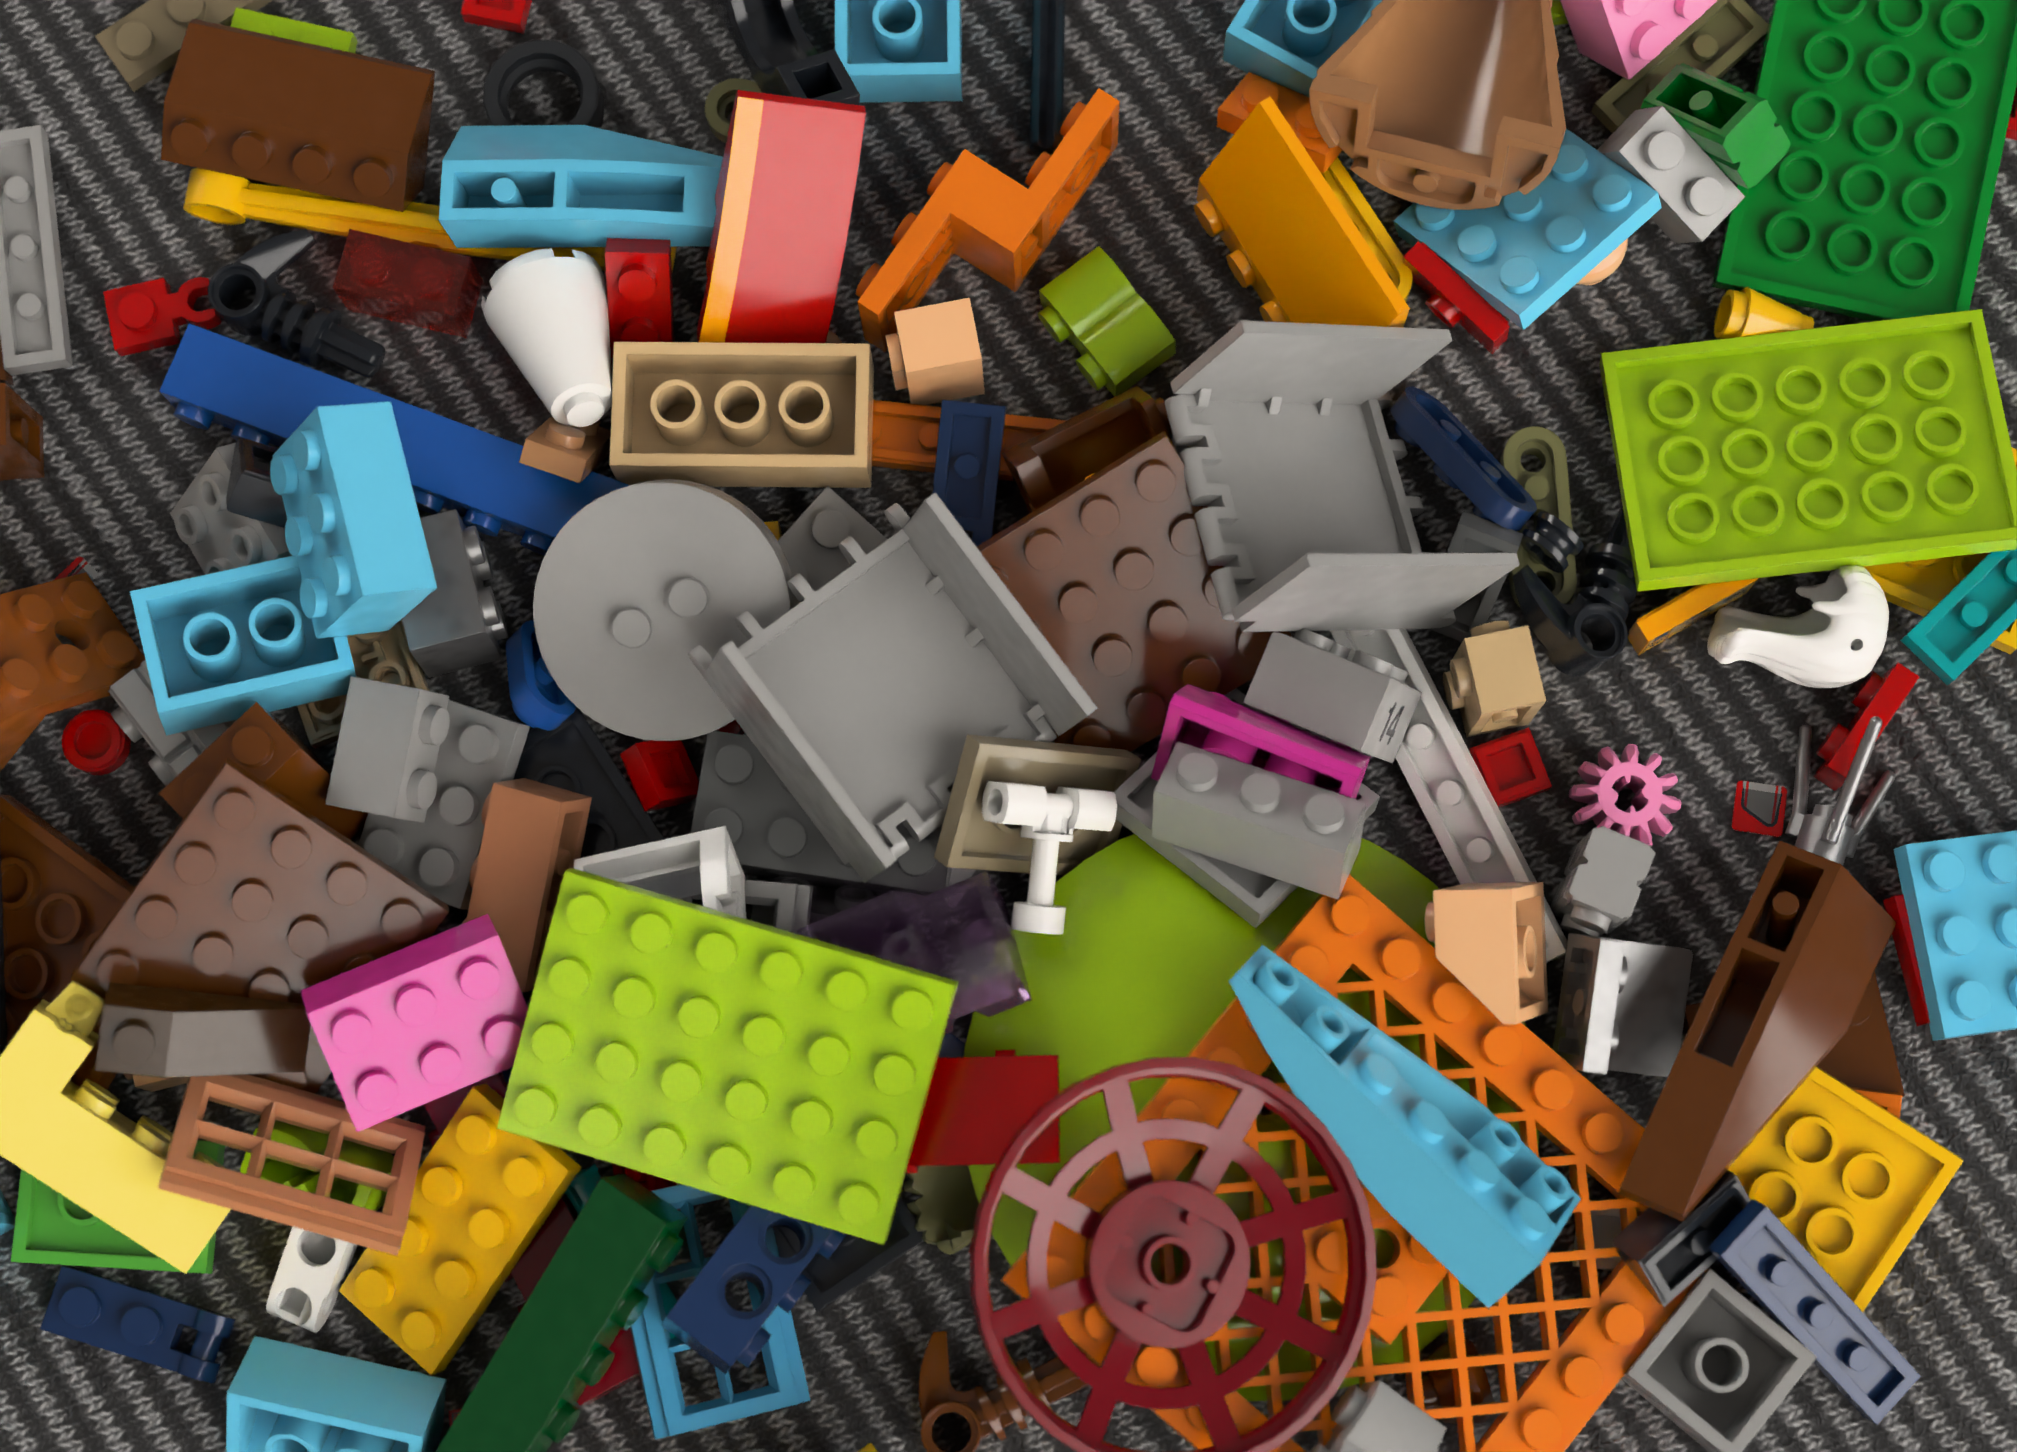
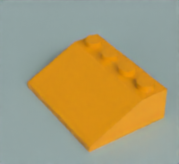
[1194,96,1410,327]

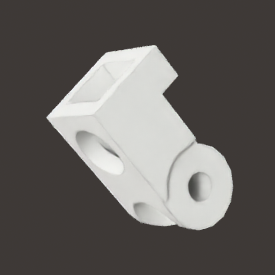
[266,1226,358,1333]

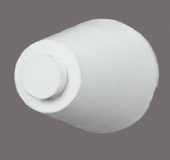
[481,248,612,427]

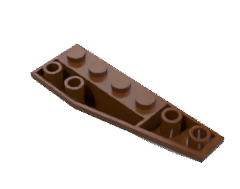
[1619,840,1896,1221]

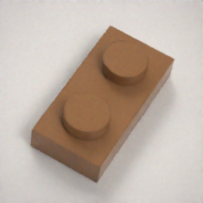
[519,416,611,483]

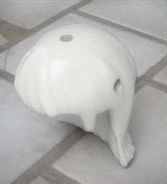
[1707,565,1889,688]

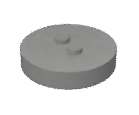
[533,479,797,741]

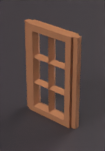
[158,1074,426,1256]

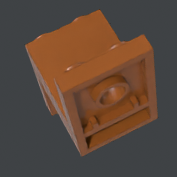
[0,572,146,772]

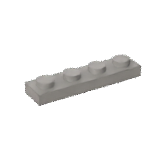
[0,125,73,376]

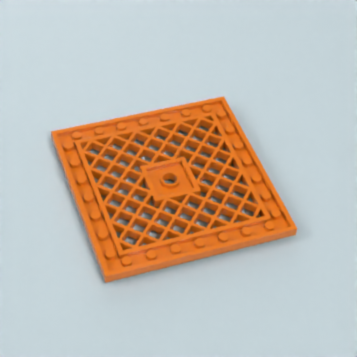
[1000,874,1704,1452]

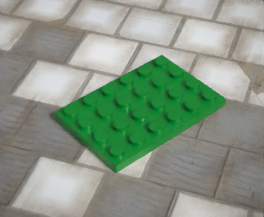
[1712,0,2017,322]

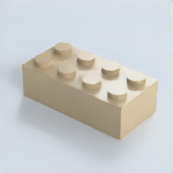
[609,342,874,488]

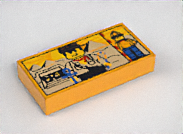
[1627,578,1758,656]

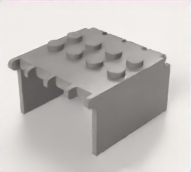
[1164,320,1520,632]
[688,493,1098,883]

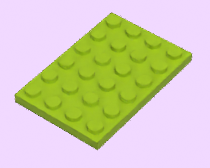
[1599,309,2017,592]
[497,868,959,1245]

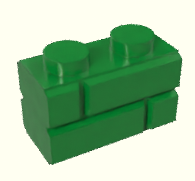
[1640,63,1791,189]

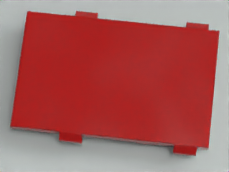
[906,1050,1060,1173]

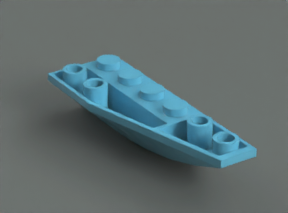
[439,125,723,248]
[1229,945,1581,1309]

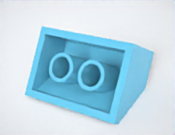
[226,1336,446,1452]

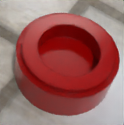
[62,709,131,775]

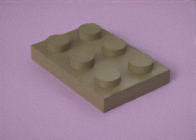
[934,734,1141,876]

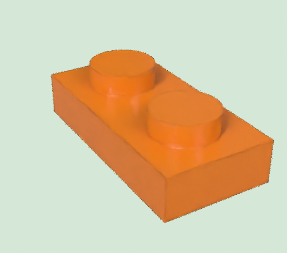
[1217,72,1343,173]

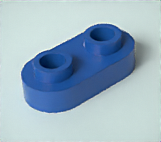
[506,621,576,731]

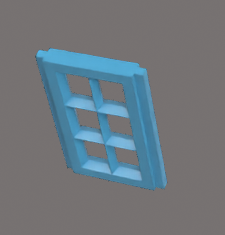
[630,1184,810,1439]

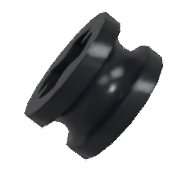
[1520,511,1584,573]

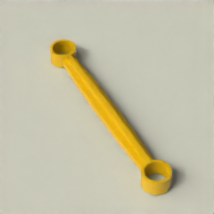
[183,168,677,271]

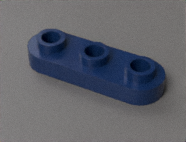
[1390,387,1537,531]

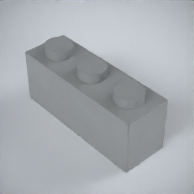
[1151,741,1366,899]

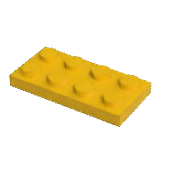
[338,1084,581,1375]

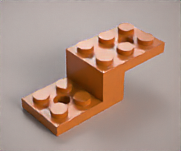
[856,88,1120,352]

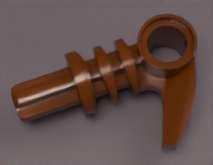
[919,1331,1100,1452]

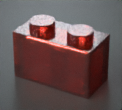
[333,229,483,338]

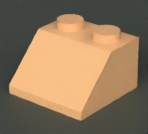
[1425,882,1548,1024]

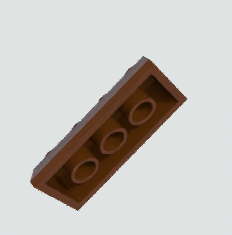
[161,19,435,212]

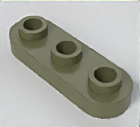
[1500,426,1577,607]

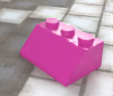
[1151,684,1370,799]

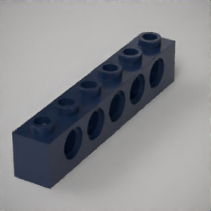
[662,1030,965,1374]

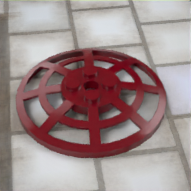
[970,1057,1376,1452]

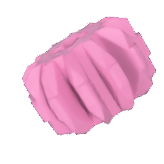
[1569,744,1681,846]

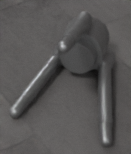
[1785,716,1895,865]

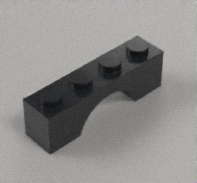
[712,0,860,105]

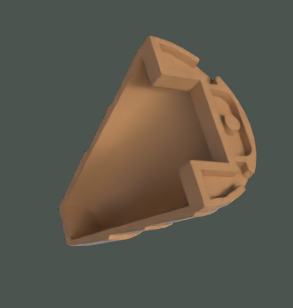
[1309,0,1566,210]

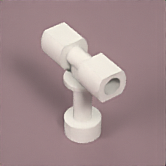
[982,781,1117,934]

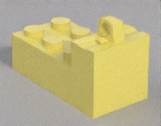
[0,981,231,1274]

